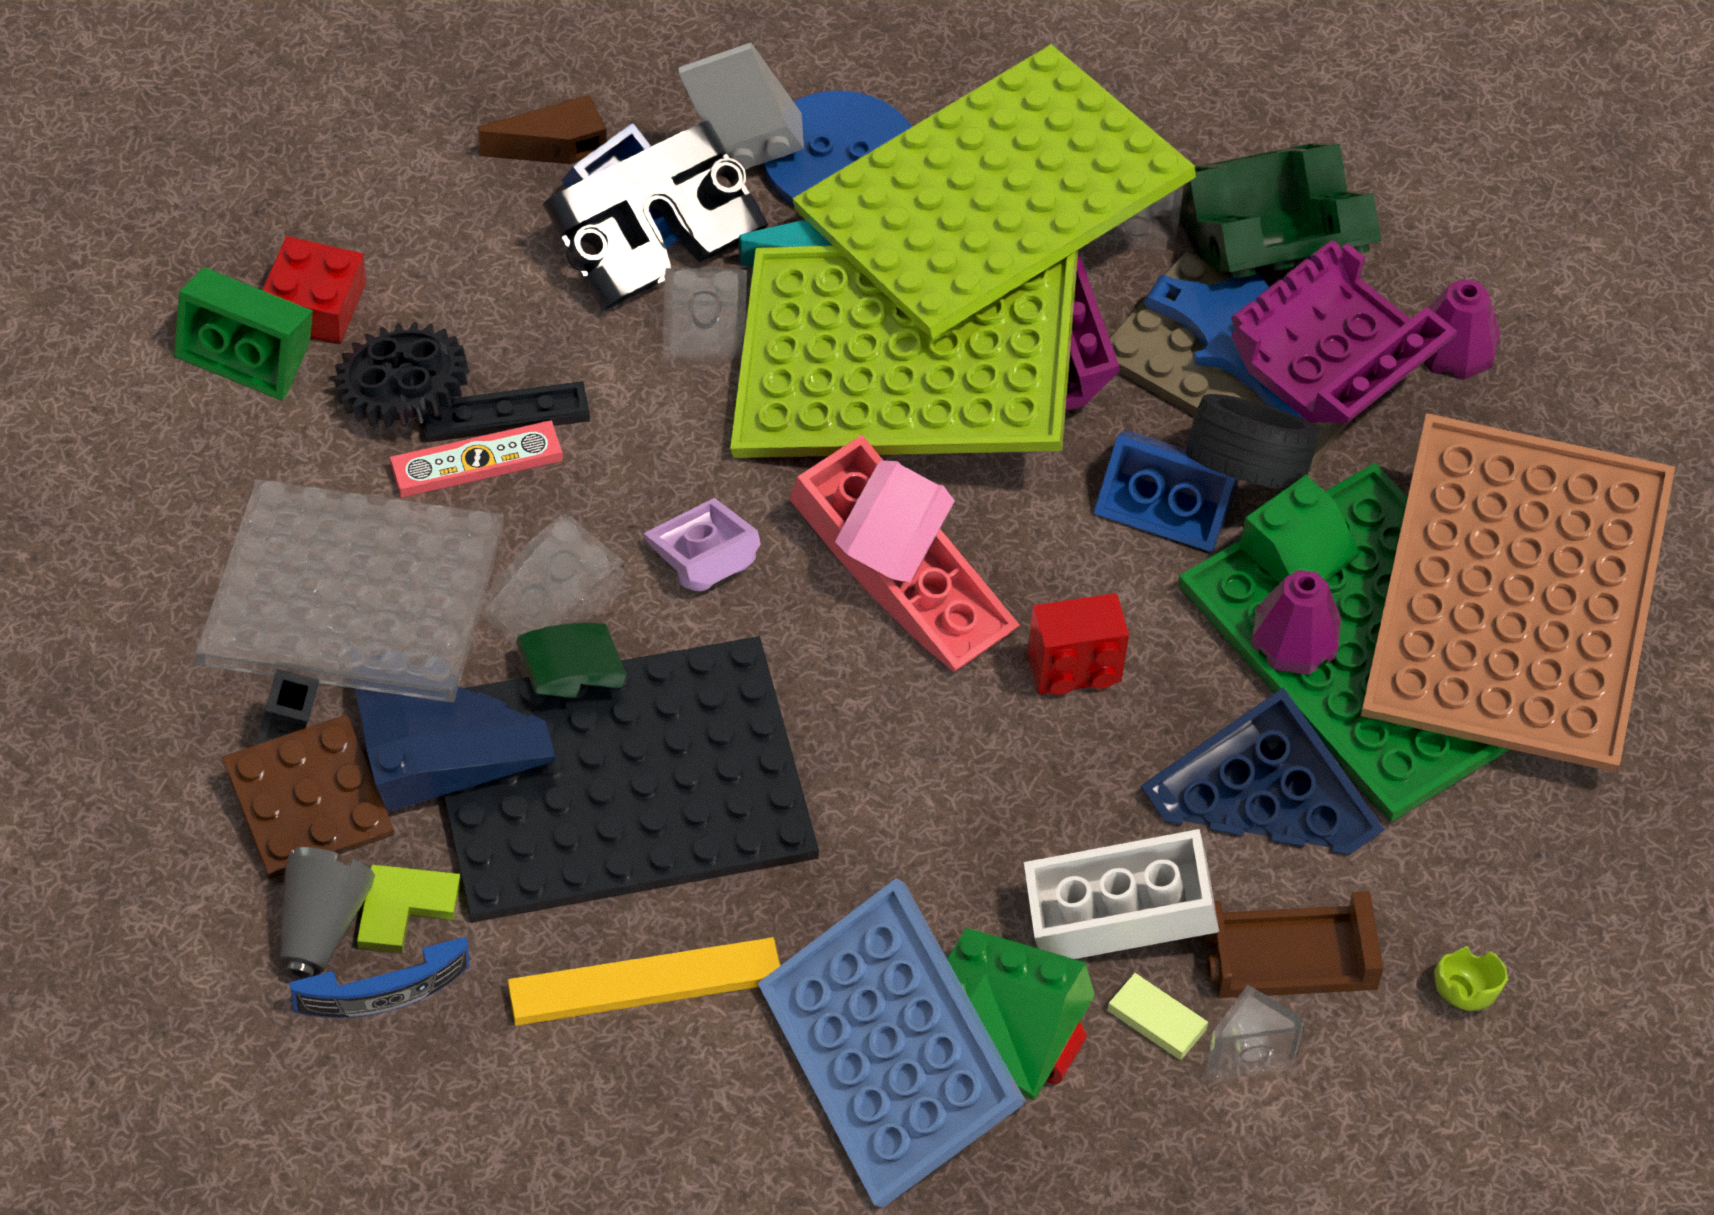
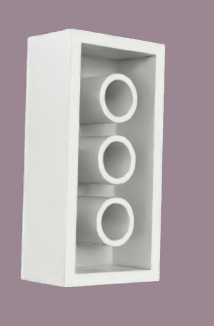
[1024,829,1219,959]

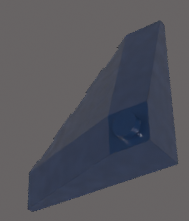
[351,653,557,812]
[1140,687,1385,855]

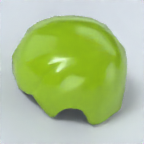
[1434,946,1508,1011]

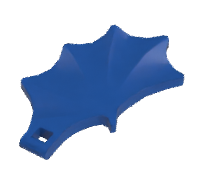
[1144,270,1302,418]

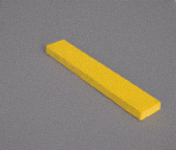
[508,937,780,1026]

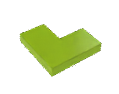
[357,865,461,954]

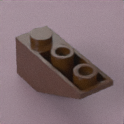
[478,95,607,164]

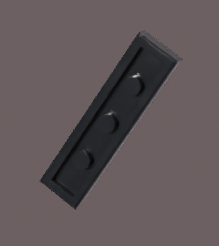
[422,381,590,443]

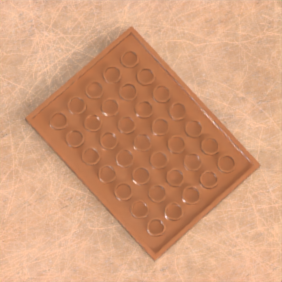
[1361,413,1675,773]

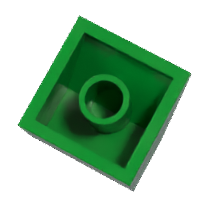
[1240,475,1359,584]

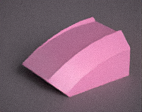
[835,460,954,582]

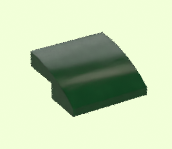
[516,623,627,698]

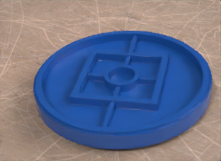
[762,91,912,207]

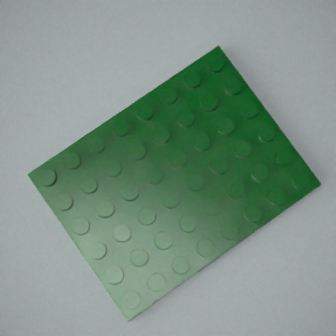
[1177,463,1510,823]

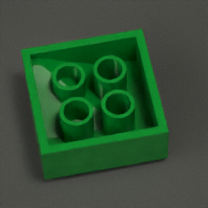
[947,927,1095,1100]

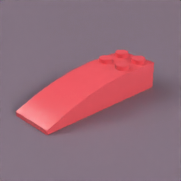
[789,435,1020,673]

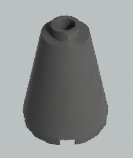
[280,847,375,978]

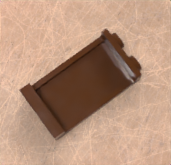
[1202,891,1384,998]

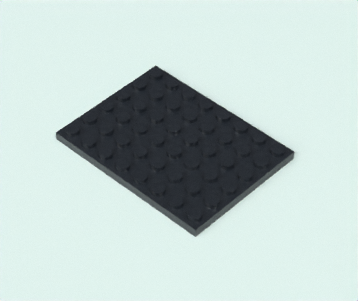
[443,636,819,923]

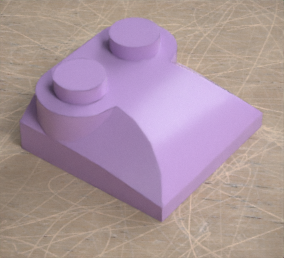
[644,498,761,591]

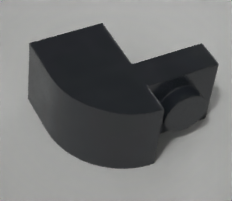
[256,669,319,745]

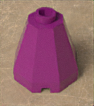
[1424,279,1501,380]
[1251,570,1341,675]

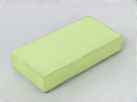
[1107,973,1208,1060]

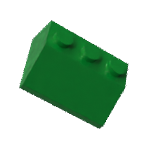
[174,267,313,401]

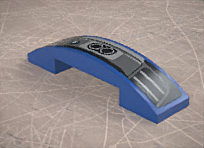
[289,937,470,1018]

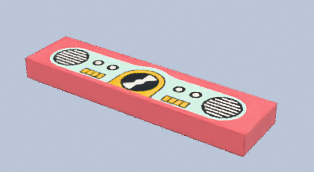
[390,420,563,498]

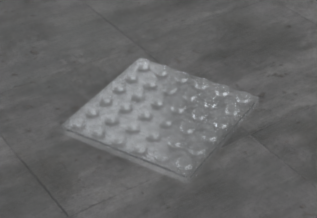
[196,479,505,703]

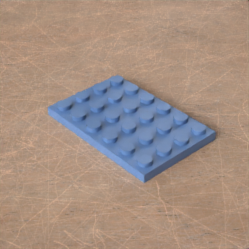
[758,878,1026,1208]

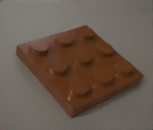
[222,714,394,879]

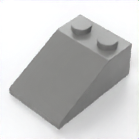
[679,43,804,170]

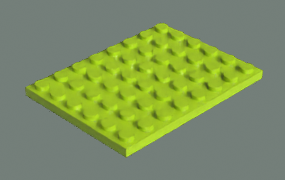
[792,44,1196,339]
[730,246,1078,458]

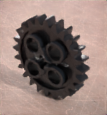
[333,322,469,428]

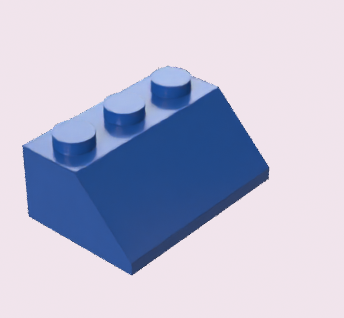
[1094,430,1240,552]

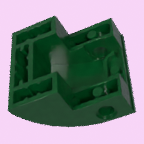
[1171,142,1382,278]

